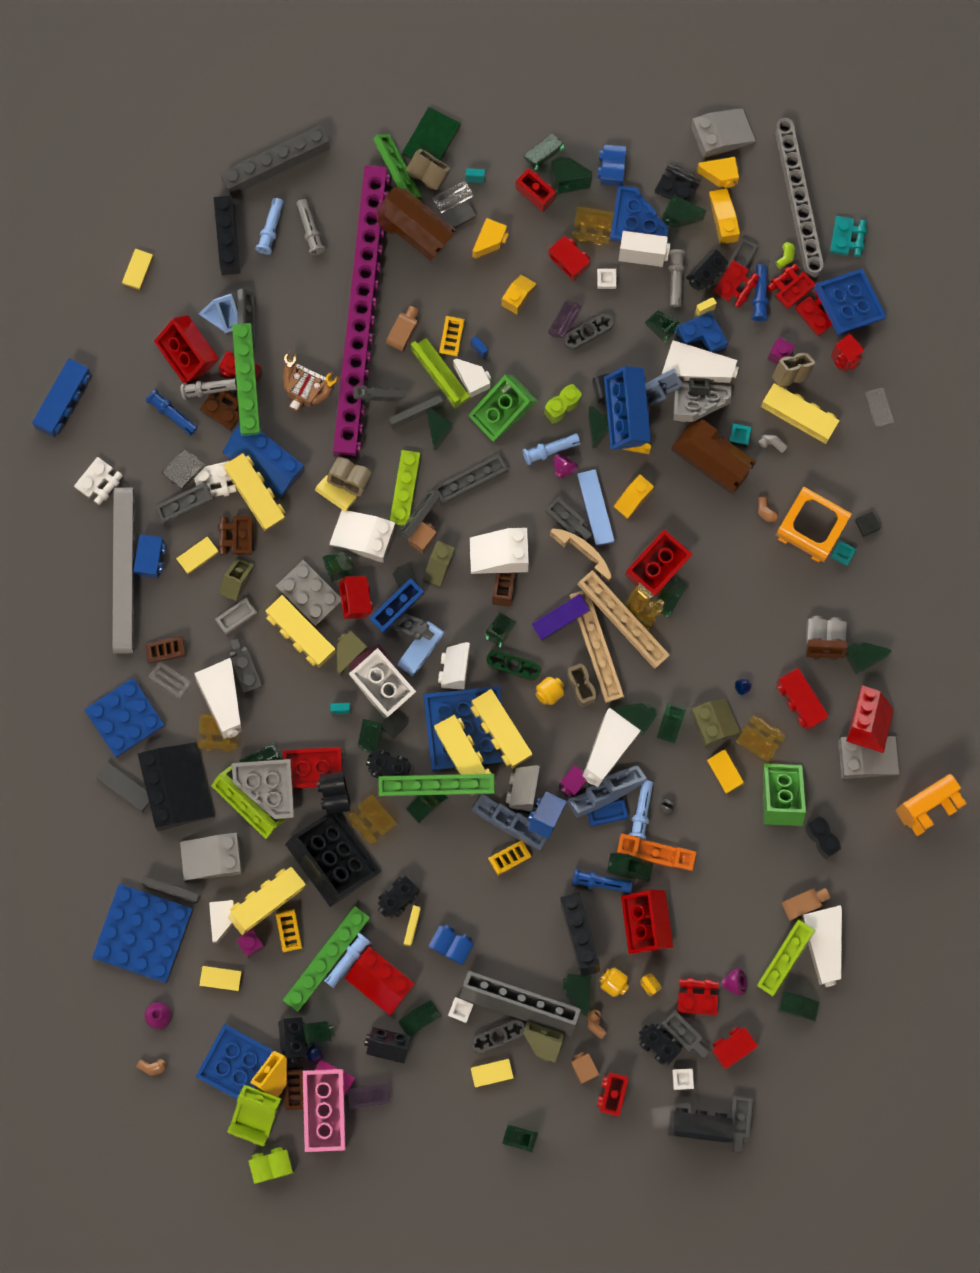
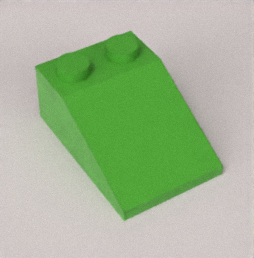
[468,375,538,442]
[763,763,806,826]

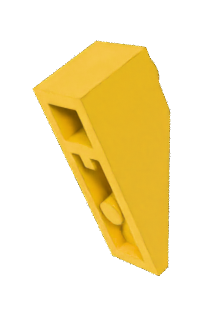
[709,189,740,245]

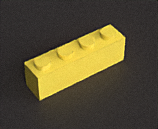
[761,383,840,444]
[223,453,285,532]
[266,595,336,668]
[470,689,532,769]
[434,715,491,796]
[228,867,306,936]

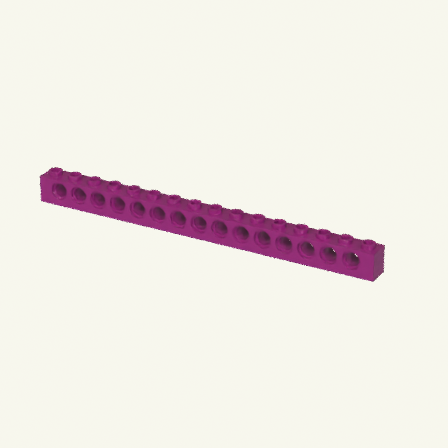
[333,165,390,458]

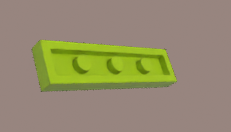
[390,450,420,526]
[757,920,816,997]

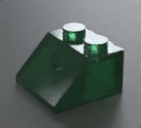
[550,157,592,195]

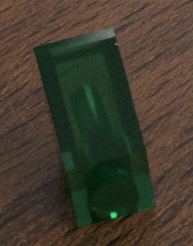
[662,195,706,228]
[322,552,354,582]
[845,642,891,675]
[613,703,658,736]
[358,719,383,754]
[607,853,653,882]
[562,974,591,1017]
[777,991,820,1021]
[303,1021,335,1046]

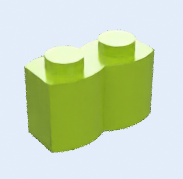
[544,384,582,424]
[248,1147,293,1184]

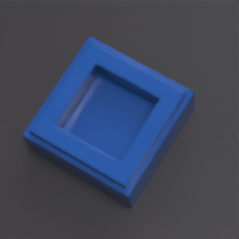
[471,336,488,359]

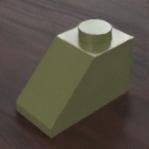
[423,541,455,587]
[219,557,255,601]
[337,631,368,677]
[523,1021,565,1063]

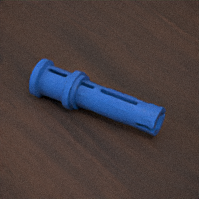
[752,264,769,322]
[146,389,198,436]
[572,868,632,894]

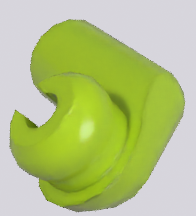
[775,242,795,269]

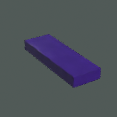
[532,594,591,641]

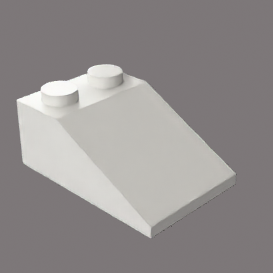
[329,510,396,563]
[470,528,529,574]
[438,642,470,691]
[349,648,416,718]

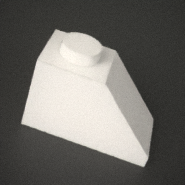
[453,359,492,398]
[209,900,235,943]

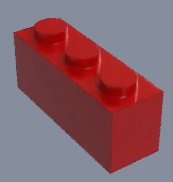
[776,668,829,731]

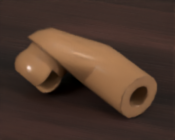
[758,497,778,522]
[587,1010,607,1039]
[136,1059,167,1076]

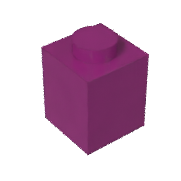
[768,337,795,365]
[559,765,587,797]
[236,929,265,958]

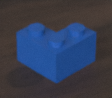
[675,311,728,354]

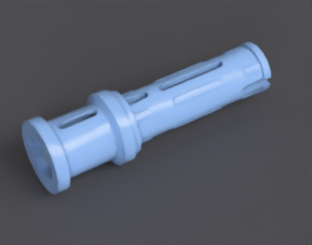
[255,198,284,254]
[522,433,580,465]
[629,780,654,840]
[324,933,373,988]

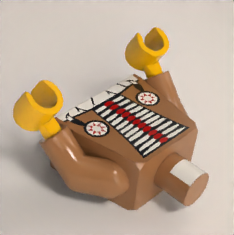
[283,353,340,412]

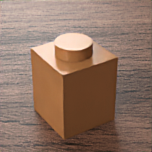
[408,522,437,554]
[570,1052,599,1084]

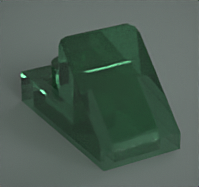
[657,703,686,743]

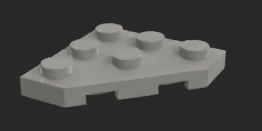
[673,382,731,422]
[232,759,294,819]

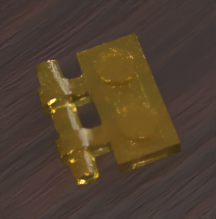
[572,206,614,245]
[624,583,664,629]
[198,714,238,752]
[736,715,785,763]
[347,794,397,845]

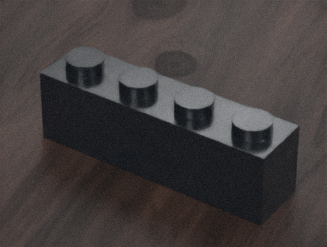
[213,195,240,275]
[560,892,600,977]

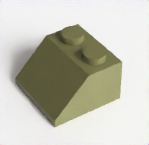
[690,698,740,747]

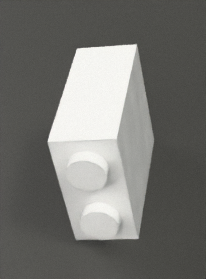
[618,231,670,267]

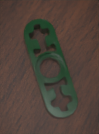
[486,650,540,681]

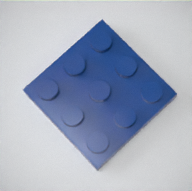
[814,269,887,336]
[84,678,165,758]
[195,1024,274,1099]

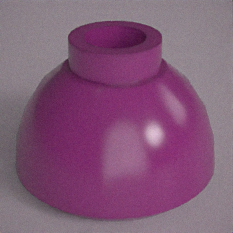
[553,454,579,479]
[722,968,747,996]
[144,1002,172,1030]

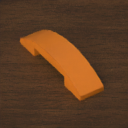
[617,833,696,871]

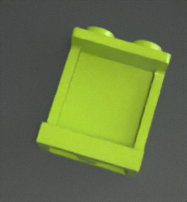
[227,1085,281,1146]

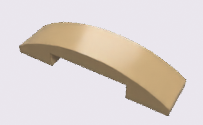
[550,528,611,584]

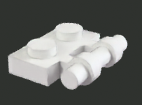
[74,457,123,505]
[192,461,237,497]

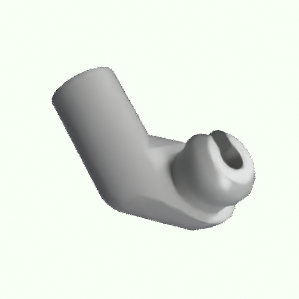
[758,434,788,453]

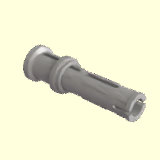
[296,199,325,255]
[668,249,685,308]
[181,378,237,400]

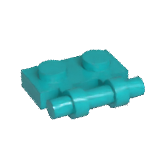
[829,216,867,257]

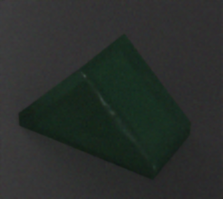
[645,310,680,343]
[588,406,609,448]
[427,409,453,450]
[653,576,689,618]
[485,613,516,647]
[406,795,448,823]
[398,1000,442,1037]
[502,1125,538,1153]

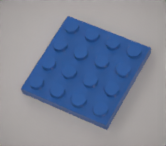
[423,686,504,771]
[92,884,193,984]

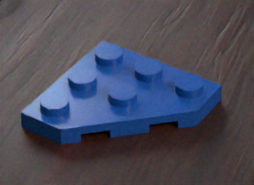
[610,185,668,242]

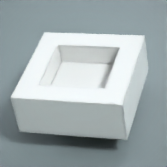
[597,269,616,289]
[448,997,474,1023]
[672,1069,694,1090]

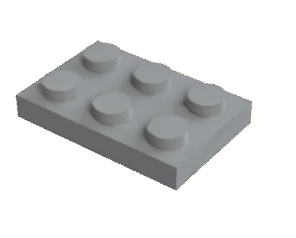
[276,560,341,627]

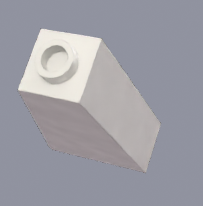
[662,340,739,383]
[195,658,242,739]
[582,708,641,787]
[801,905,842,987]

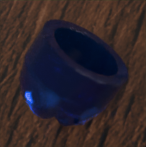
[735,678,752,695]
[306,1044,324,1062]

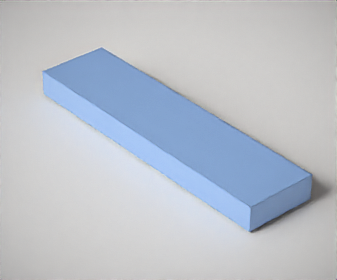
[577,469,614,547]

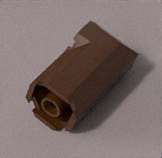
[376,187,456,261]
[671,419,756,495]

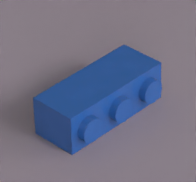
[369,578,425,634]

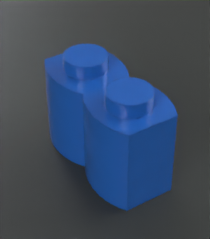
[597,145,626,186]
[428,924,474,966]

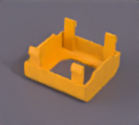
[776,487,852,563]
[896,774,966,836]

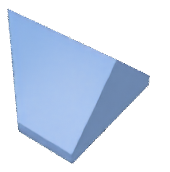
[199,294,238,333]

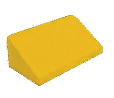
[707,749,744,794]

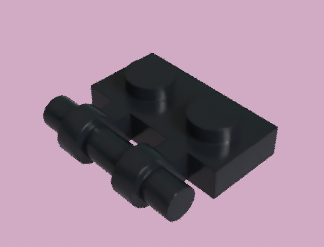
[655,164,702,208]

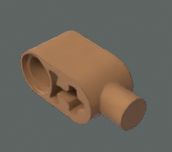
[386,306,419,352]
[781,888,830,921]

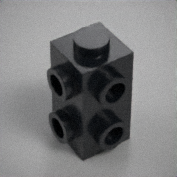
[686,249,729,291]
[366,750,411,779]
[378,875,420,919]
[278,1017,308,1064]
[638,1024,682,1065]
[364,1027,411,1064]

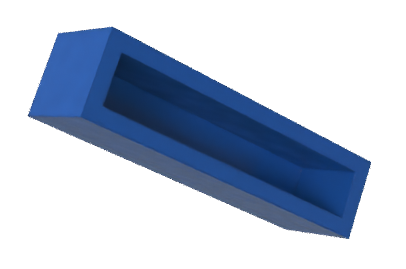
[32,358,91,438]

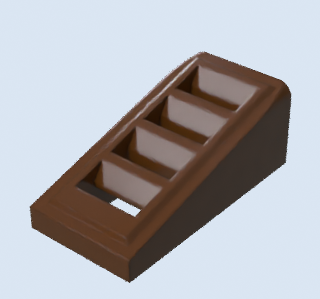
[492,572,516,607]
[145,636,186,663]
[284,1067,304,1110]

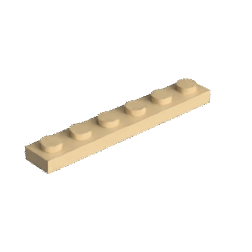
[578,570,670,669]
[569,591,624,704]

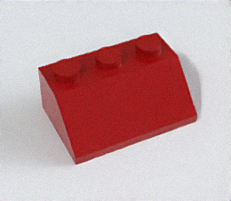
[154,315,219,384]
[625,529,693,597]
[846,685,894,753]
[621,890,673,954]
[345,947,415,1016]

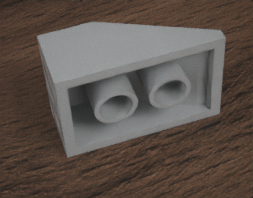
[691,108,756,160]
[838,736,899,779]
[506,765,540,813]
[180,833,242,881]

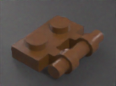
[200,391,240,431]
[218,516,253,555]
[806,638,847,660]

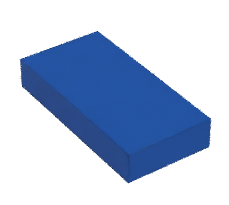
[587,799,628,827]

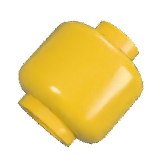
[535,677,564,705]
[599,968,629,997]

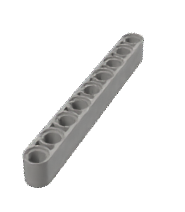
[775,118,823,278]
[112,487,135,654]

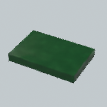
[402,107,461,161]

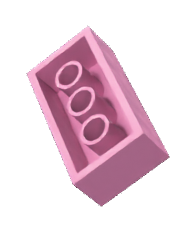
[303,1069,346,1152]

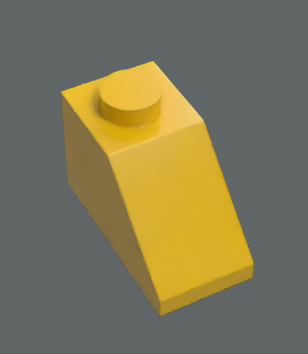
[697,157,739,188]
[472,218,509,258]
[501,275,537,315]
[614,474,654,519]
[250,1051,287,1097]

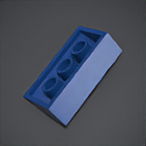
[604,366,651,450]
[223,425,305,499]

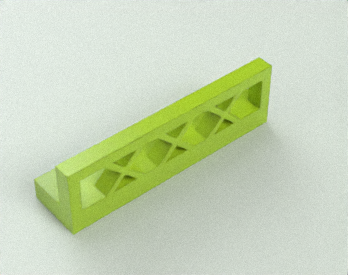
[411,338,470,409]
[211,765,286,839]

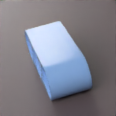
[397,621,444,677]

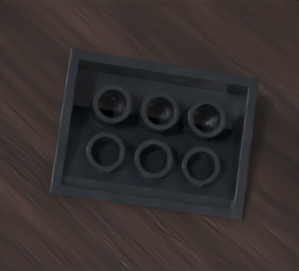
[137,742,215,831]
[285,813,381,907]

